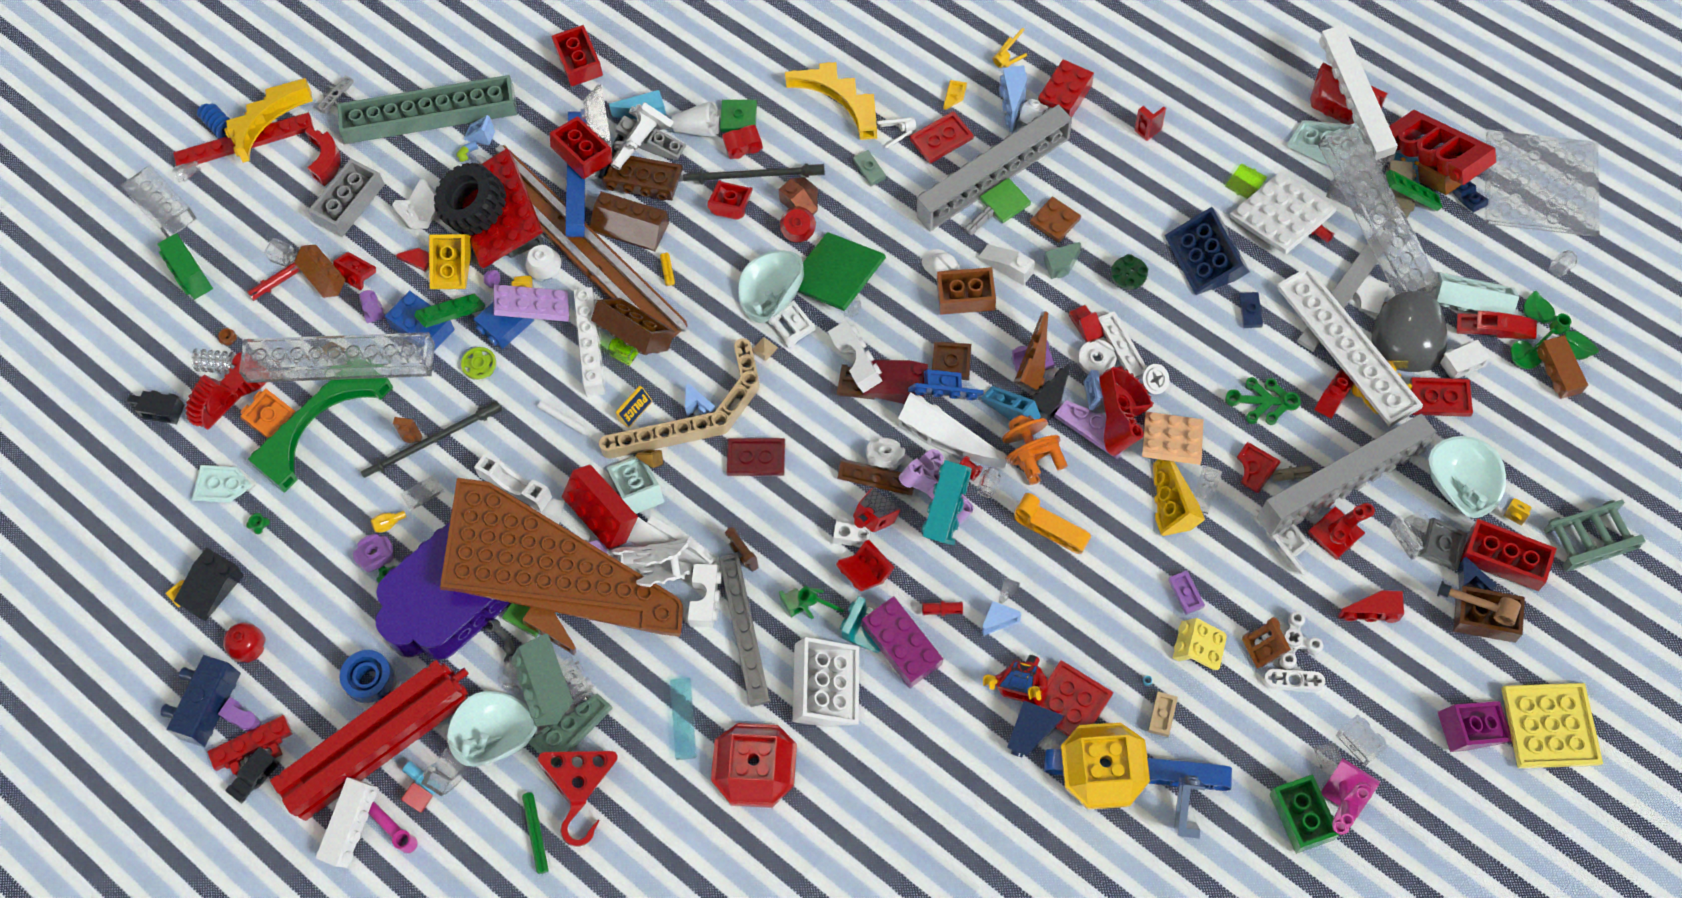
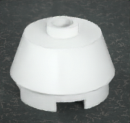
[525,245,561,281]

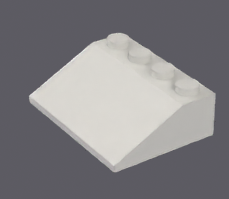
[792,637,859,725]

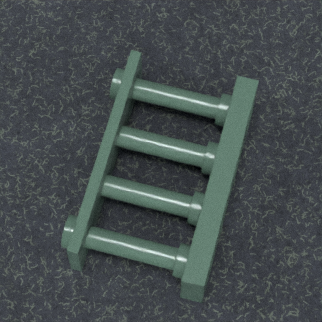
[1544,499,1646,572]

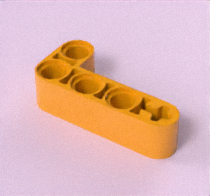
[1014,493,1091,554]

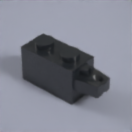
[127,390,184,425]

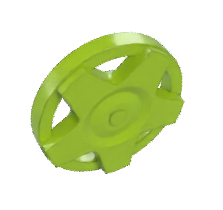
[461,347,497,380]

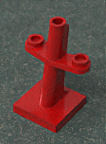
[1307,503,1375,560]

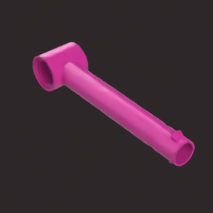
[368,802,417,853]

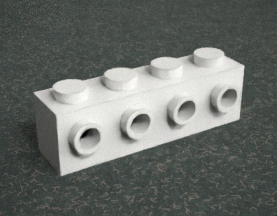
[316,777,378,868]

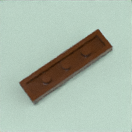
[837,459,914,496]

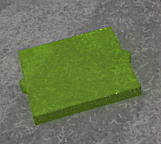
[1225,163,1267,199]

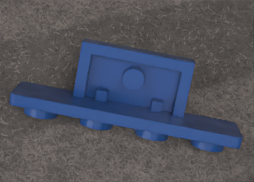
[908,369,984,401]

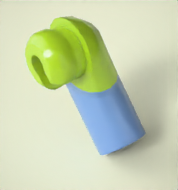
[456,141,479,162]

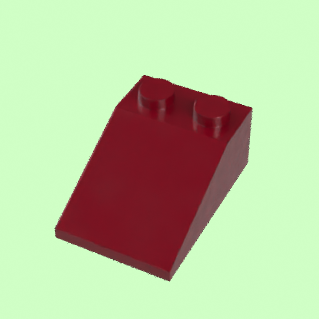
[863,360,928,404]

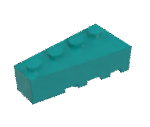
[922,460,972,545]

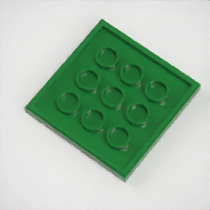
[798,232,886,311]

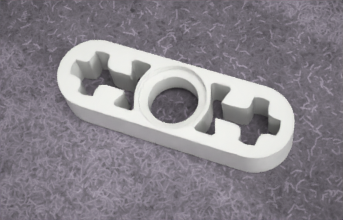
[1263,669,1325,692]

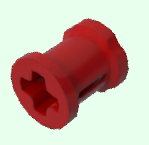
[959,456,983,481]

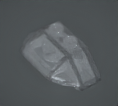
[580,84,613,152]

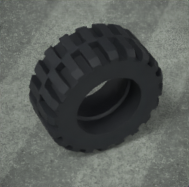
[434,163,506,235]

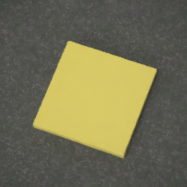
[1501,683,1603,769]

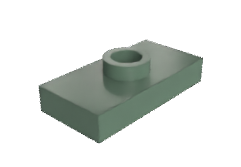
[853,150,886,186]

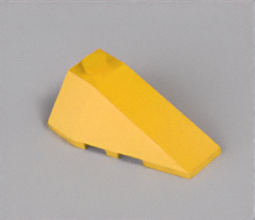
[1153,459,1205,536]

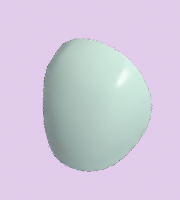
[739,250,804,323]
[1429,436,1506,518]
[447,691,537,767]

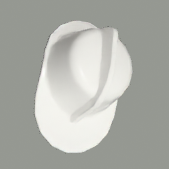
[922,249,961,280]

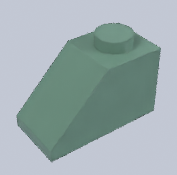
[1044,242,1081,279]

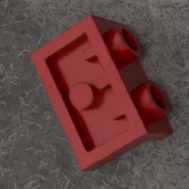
[333,252,376,290]

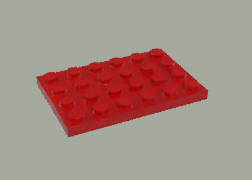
[462,148,543,269]

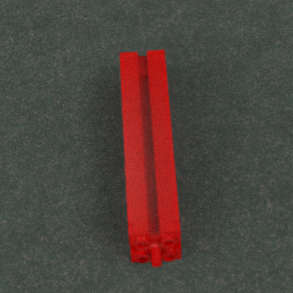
[270,660,469,821]

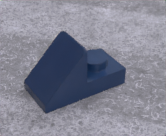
[1458,557,1496,591]

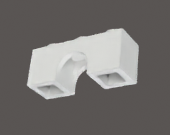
[688,564,722,628]

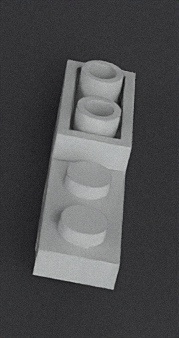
[615,116,686,160]

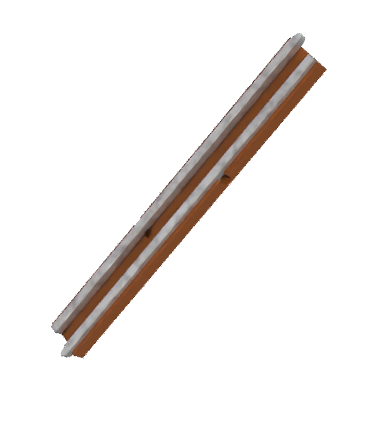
[477,145,688,339]

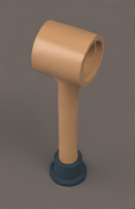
[1437,581,1521,626]

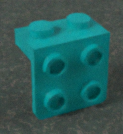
[840,596,880,653]

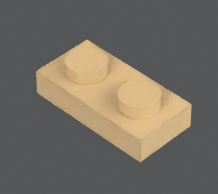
[1148,692,1178,737]

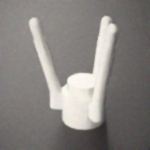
[877,116,916,148]

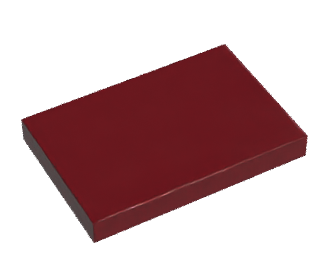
[727,438,786,476]

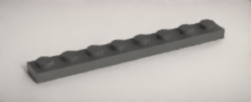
[719,553,770,707]

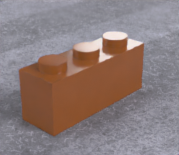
[294,245,346,298]
[1537,335,1589,399]

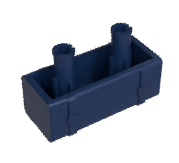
[160,655,241,747]

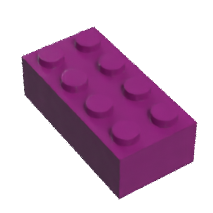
[861,596,943,688]

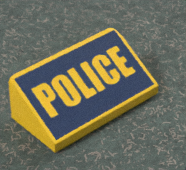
[616,386,652,428]

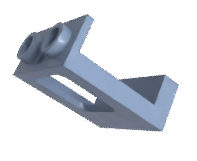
[1174,775,1205,839]

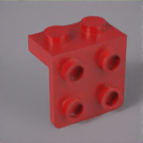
[836,540,895,591]

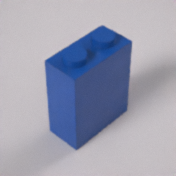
[474,302,534,349]

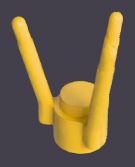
[992,28,1027,68]

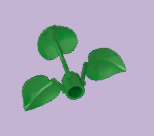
[1510,290,1600,369]

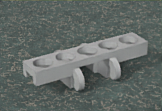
[317,75,354,114]

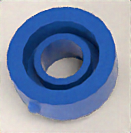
[339,650,394,703]

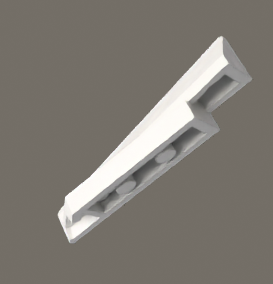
[627,516,716,566]

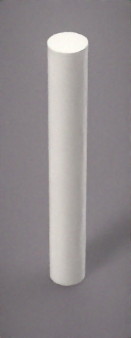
[538,401,587,435]

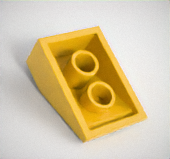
[429,234,471,289]

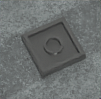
[1420,517,1468,570]

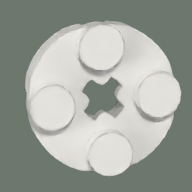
[1078,340,1117,376]
[866,438,905,470]

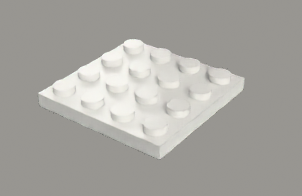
[1230,172,1336,255]

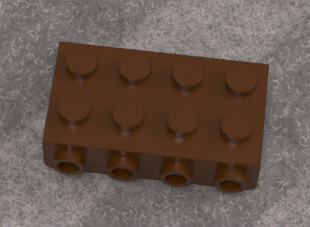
[602,153,683,201]

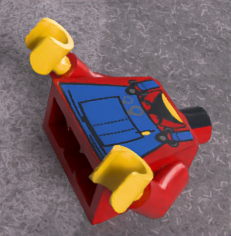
[983,655,1048,705]

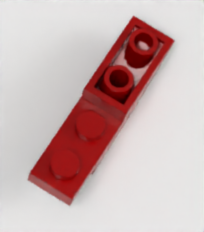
[1457,311,1537,339]

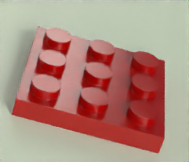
[1037,660,1114,737]

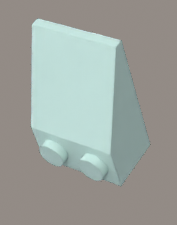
[1287,120,1356,166]
[607,456,664,514]

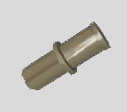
[1272,465,1312,482]

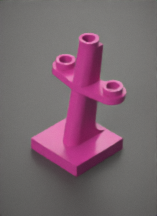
[1321,758,1380,835]

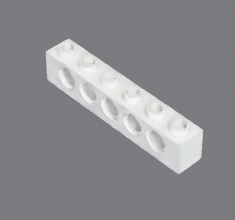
[574,287,606,397]

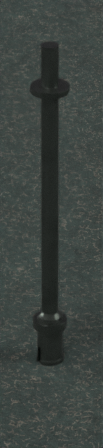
[683,163,825,185]
[361,400,502,478]

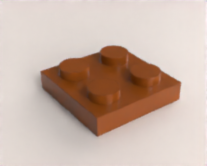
[1030,196,1081,243]

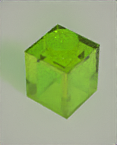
[608,338,639,366]

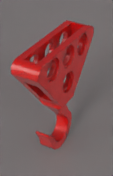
[537,751,618,847]

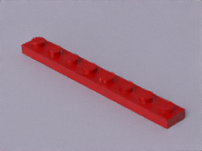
[173,112,315,170]

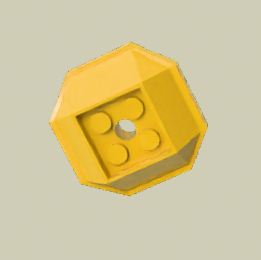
[1061,722,1150,810]

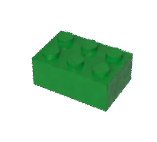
[157,233,213,300]
[1269,774,1340,854]

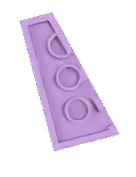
[1054,400,1123,459]

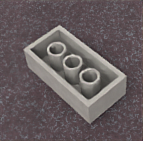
[308,159,385,237]

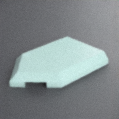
[192,465,253,503]

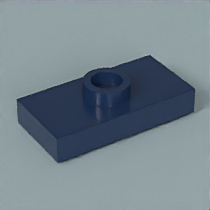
[1239,292,1263,328]

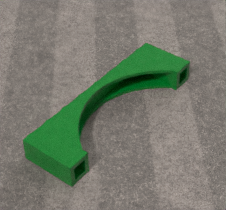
[248,354,393,493]

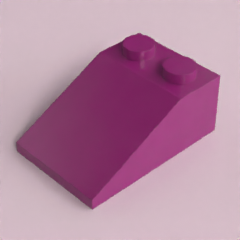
[1437,701,1512,752]

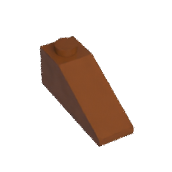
[522,607,576,655]

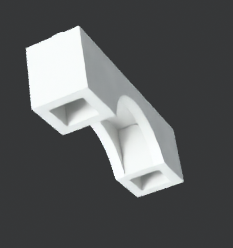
[828,320,882,393]
[474,452,552,512]

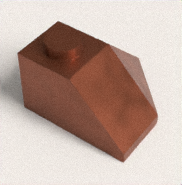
[778,177,818,214]

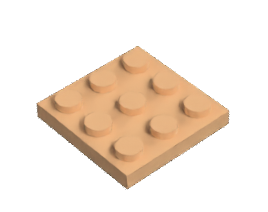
[1142,412,1204,465]

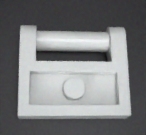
[768,300,815,347]

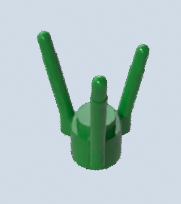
[797,585,844,619]

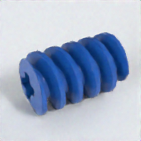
[197,103,230,139]

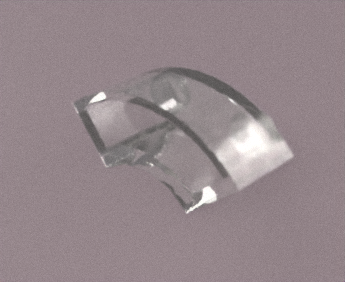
[421,746,472,796]

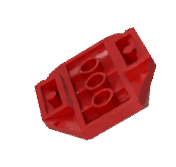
[711,723,797,808]

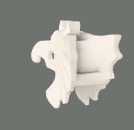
[611,536,693,587]

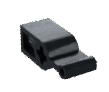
[225,747,280,804]

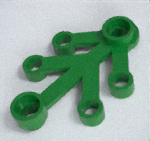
[1225,377,1301,425]

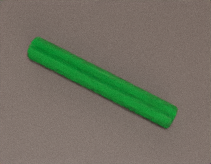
[522,792,549,874]

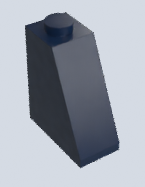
[1007,701,1065,758]

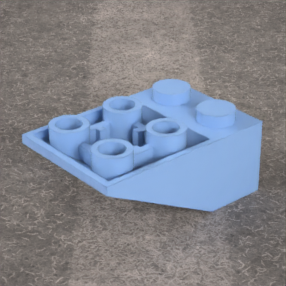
[999,65,1027,132]

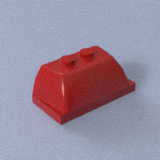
[1310,62,1388,130]

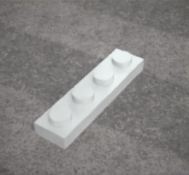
[1098,311,1147,378]

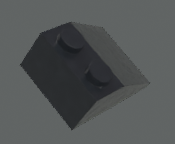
[174,548,244,622]

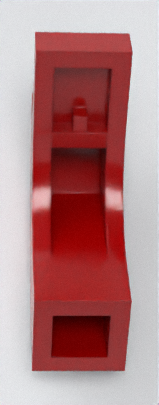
[305,127,341,186]

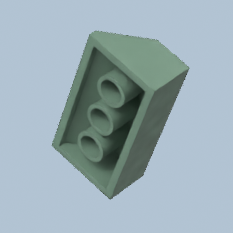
[511,634,573,726]

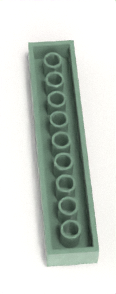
[337,75,517,144]

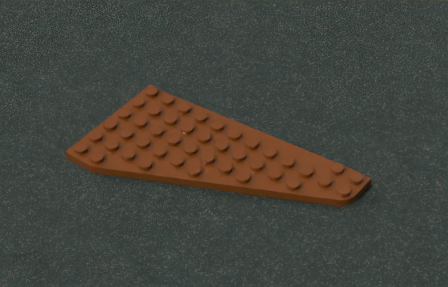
[440,478,683,637]

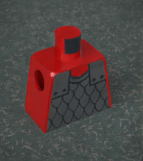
[853,488,901,532]

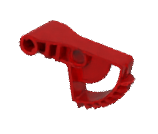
[185,352,271,430]
[1099,366,1154,456]

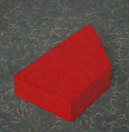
[396,248,429,272]

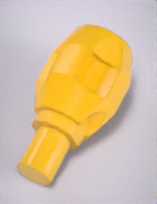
[370,511,406,532]

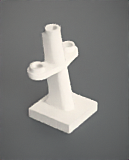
[611,102,674,170]

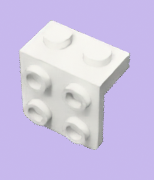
[392,179,437,229]

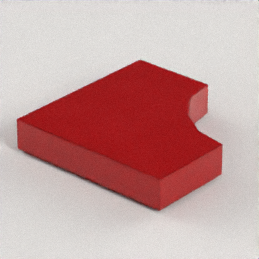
[1237,442,1281,494]

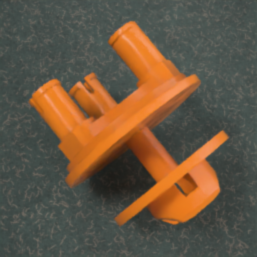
[1002,415,1068,485]

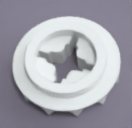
[1141,364,1169,394]

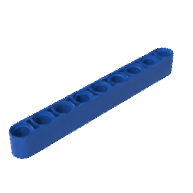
[566,111,586,237]
[1044,749,1232,791]

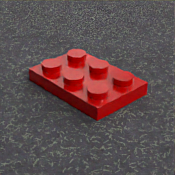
[910,111,974,164]
[1410,377,1473,417]

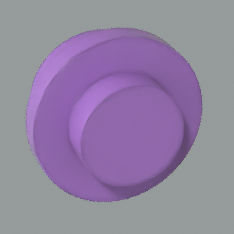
[484,270,500,288]

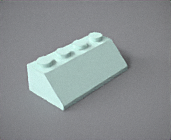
[1435,272,1519,314]

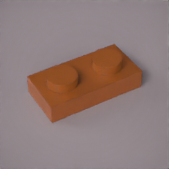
[393,417,422,443]

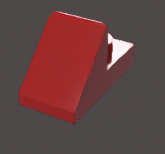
[1069,305,1104,343]

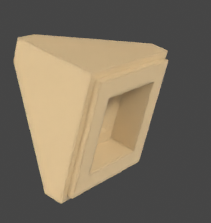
[752,337,778,361]

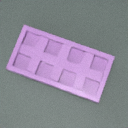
[493,284,569,321]

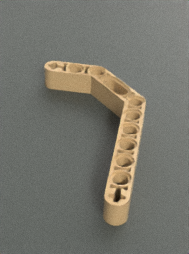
[599,338,760,459]

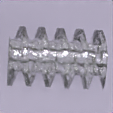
[191,348,235,374]

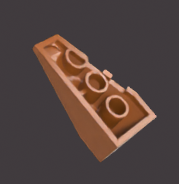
[1014,311,1048,391]

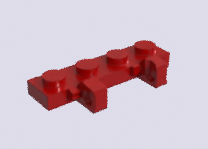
[207,715,293,777]

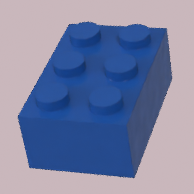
[385,291,455,355]

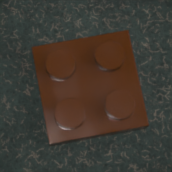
[932,342,972,380]

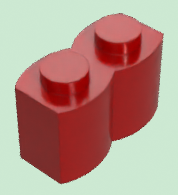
[722,125,763,159]

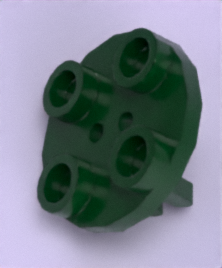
[1111,254,1149,290]

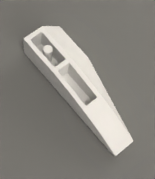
[898,393,1008,469]

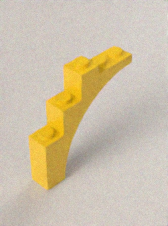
[785,62,877,140]
[225,78,313,163]

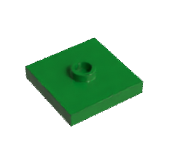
[720,100,757,132]

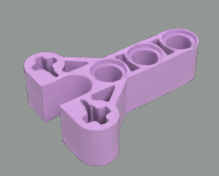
[899,449,973,524]

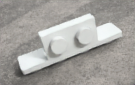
[1252,509,1312,574]

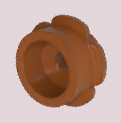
[218,328,237,346]

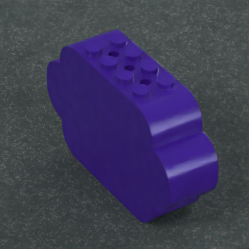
[376,522,511,660]

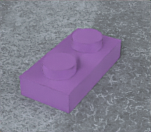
[1168,571,1205,615]

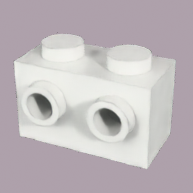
[1440,340,1490,379]

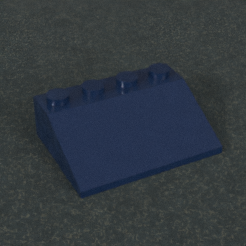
[1164,207,1250,295]

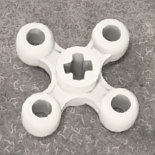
[1261,611,1323,670]

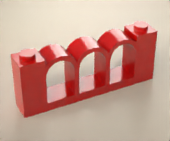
[1389,110,1496,185]

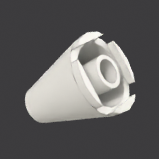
[671,101,720,137]

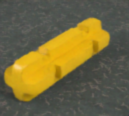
[660,252,675,286]

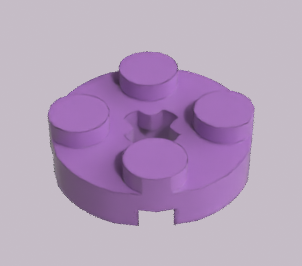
[353,534,393,572]

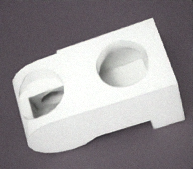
[832,521,871,548]

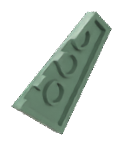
[528,693,613,767]

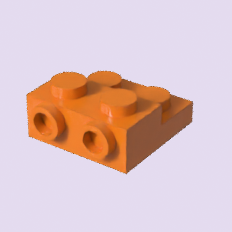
[240,388,296,438]

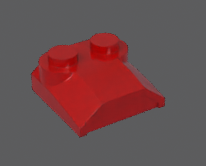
[708,181,753,220]

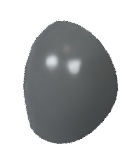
[1371,291,1447,372]

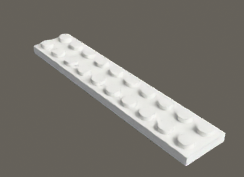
[1277,266,1423,427]

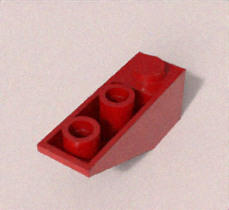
[1314,368,1354,419]
[1338,590,1404,623]

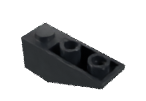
[1030,364,1070,422]

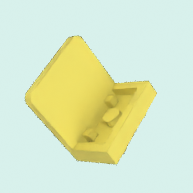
[1173,618,1227,670]

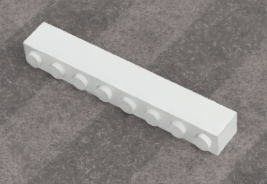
[1319,24,1398,161]

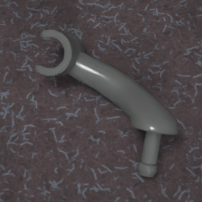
[486,619,515,663]

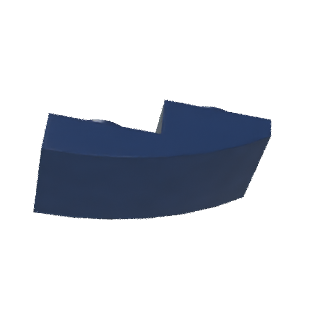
[1452,181,1489,213]

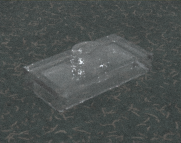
[401,475,445,511]

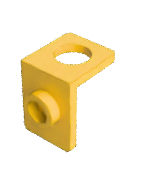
[511,276,533,288]
[1503,498,1532,526]

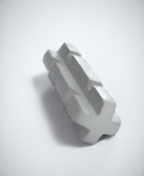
[965,206,994,235]

